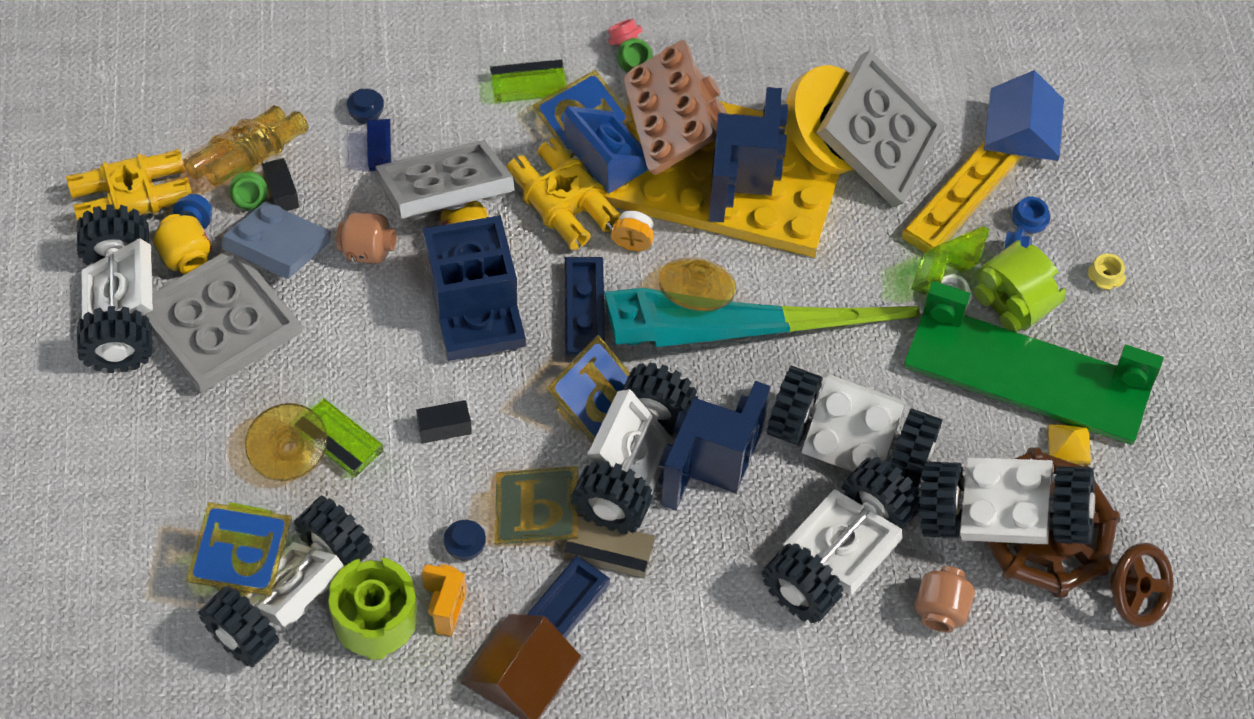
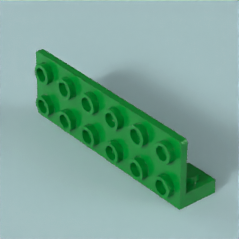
[904,281,1164,445]

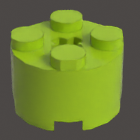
[974,240,1066,332]
[328,557,418,660]

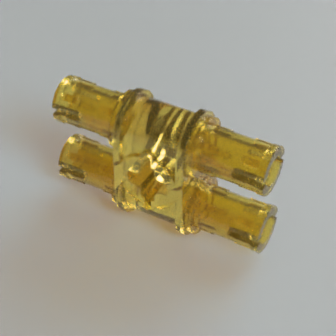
[183,105,309,187]

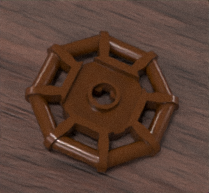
[985,447,1121,598]

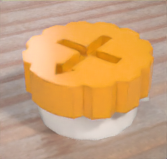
[611,211,654,252]

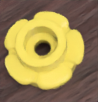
[1088,253,1126,290]

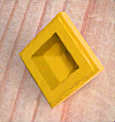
[1048,424,1091,465]

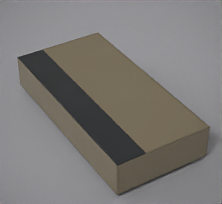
[564,516,655,579]

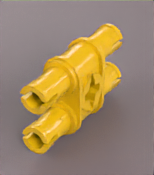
[506,138,621,250]
[66,149,192,221]

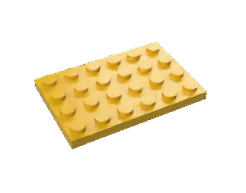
[603,101,840,258]

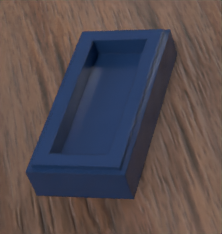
[527,556,610,639]

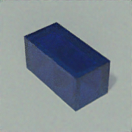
[367,119,392,172]

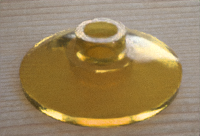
[659,257,736,311]
[245,403,327,481]

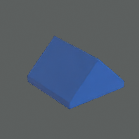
[984,70,1064,161]
[564,106,648,194]

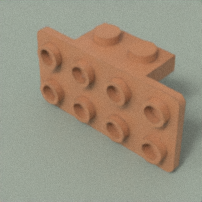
[624,40,727,175]

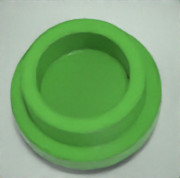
[616,38,653,73]
[229,171,268,210]

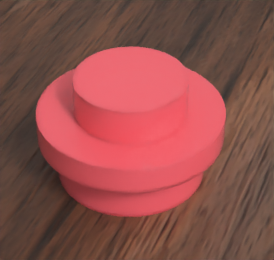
[607,18,643,47]

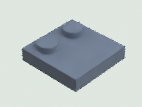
[222,201,331,279]

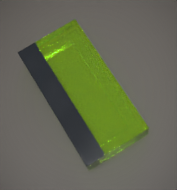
[490,59,568,103]
[295,398,384,478]

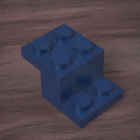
[709,87,788,223]
[423,215,526,361]
[657,381,771,511]

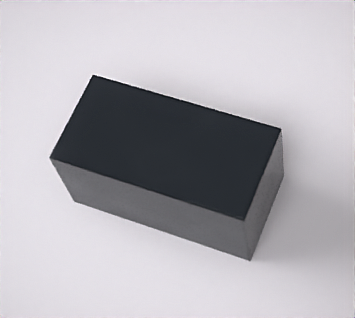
[261,158,300,211]
[416,400,472,444]

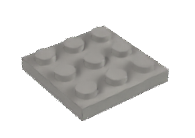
[816,50,945,208]
[376,140,515,219]
[141,251,302,393]

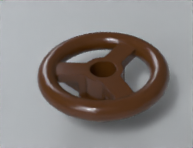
[1110,543,1174,627]

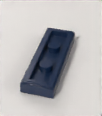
[564,257,605,363]

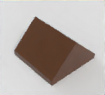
[461,614,581,719]

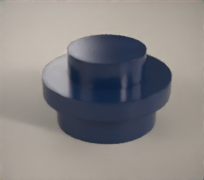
[347,88,384,124]
[444,520,486,561]

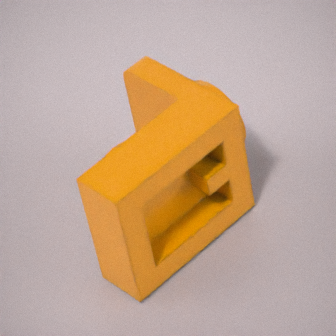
[422,564,467,637]

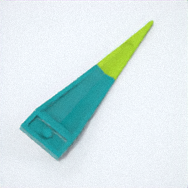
[604,288,920,347]

